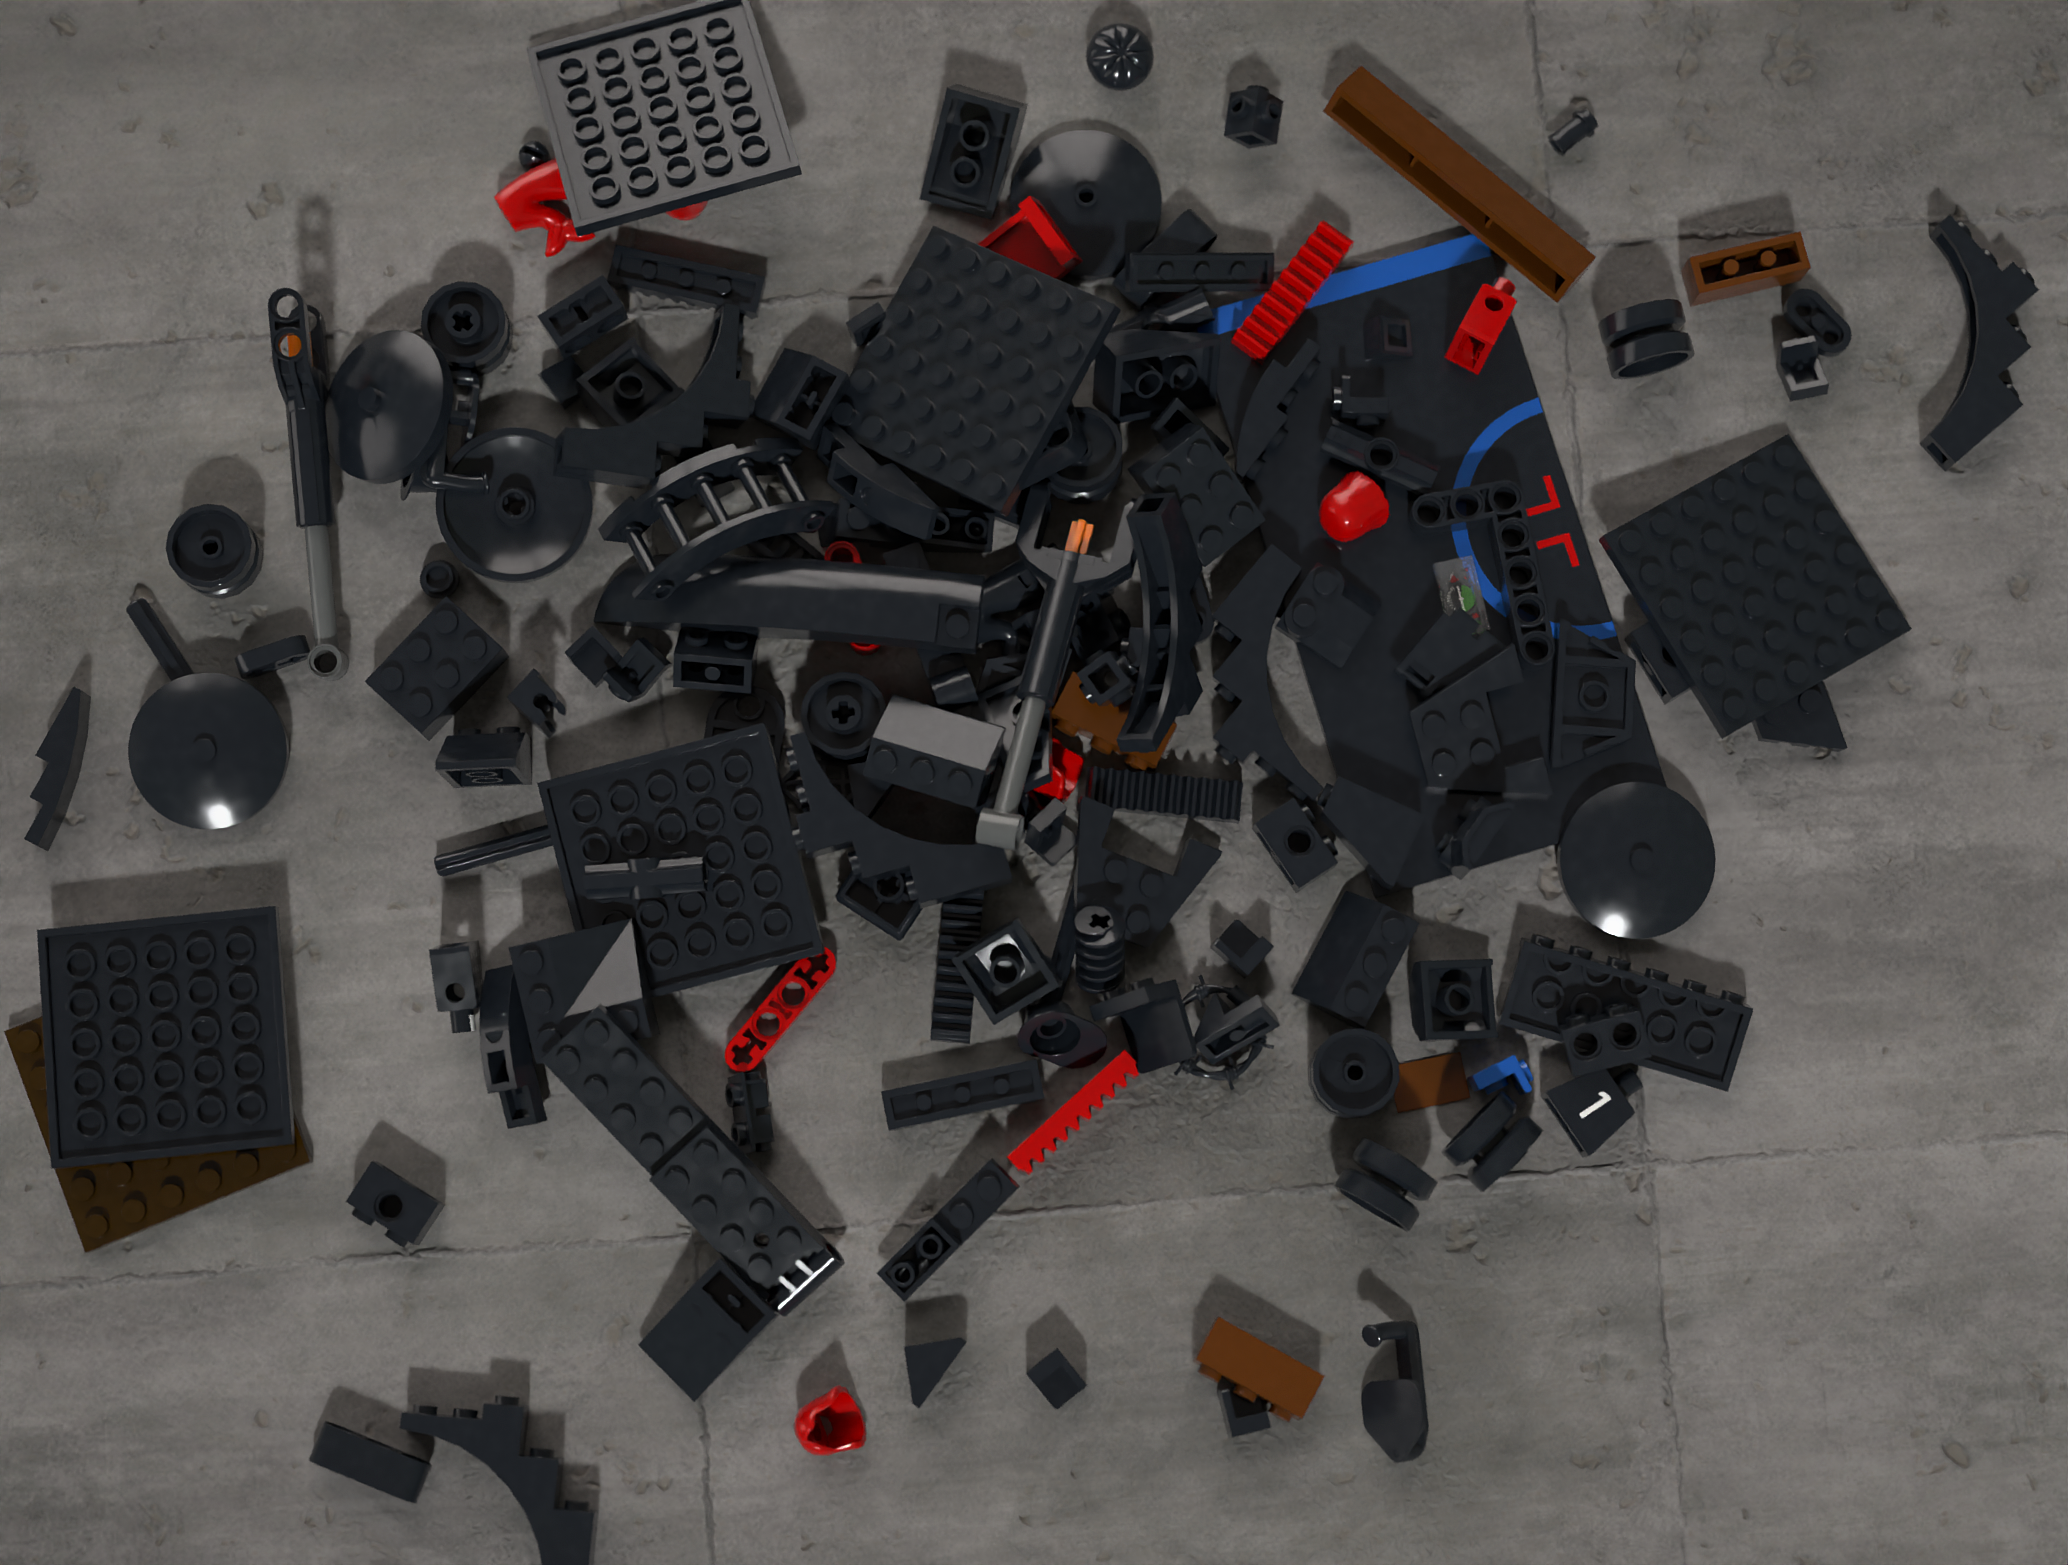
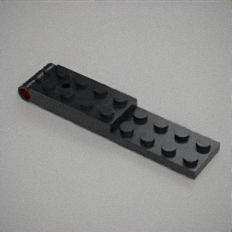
[540,1003,845,1317]

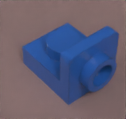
[1467,1055,1533,1095]

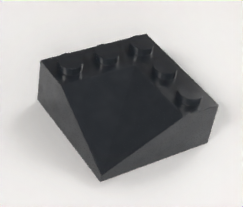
[508,918,660,1064]

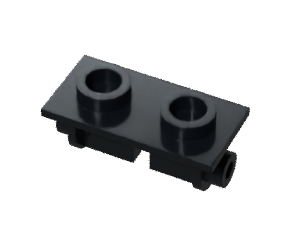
[725,1071,775,1155]

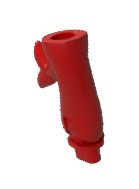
[494,158,596,257]

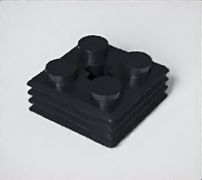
[835,870,923,941]

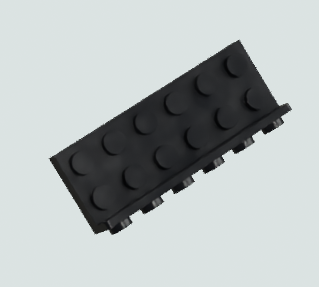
[1498,933,1753,1092]

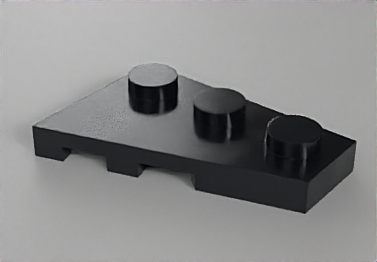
[977,676,1053,794]

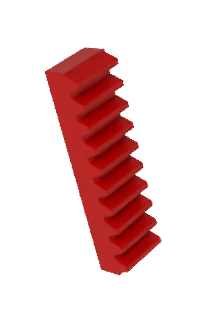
[1231,220,1354,365]
[1007,1050,1139,1175]

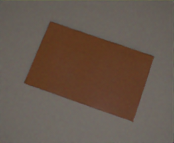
[1394,1052,1471,1113]

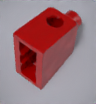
[1444,277,1517,375]

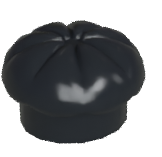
[1086,23,1154,91]

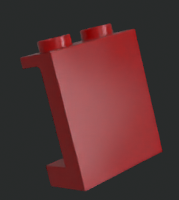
[978,196,1083,280]

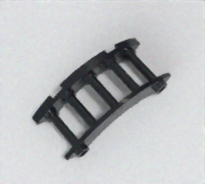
[598,437,835,602]

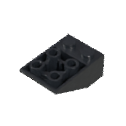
[638,1258,780,1402]

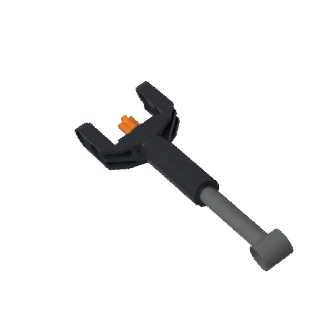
[268,288,349,681]
[976,480,1137,851]

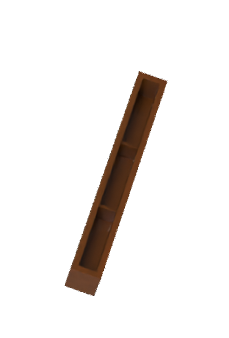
[1323,66,1596,303]

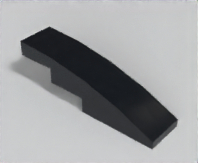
[24,687,91,851]

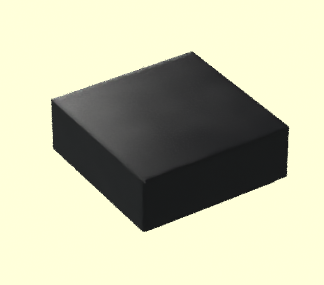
[846,302,886,347]

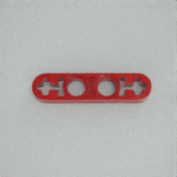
[724,947,837,1073]

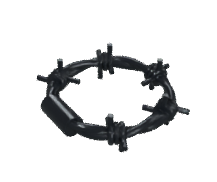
[1174,975,1274,1090]

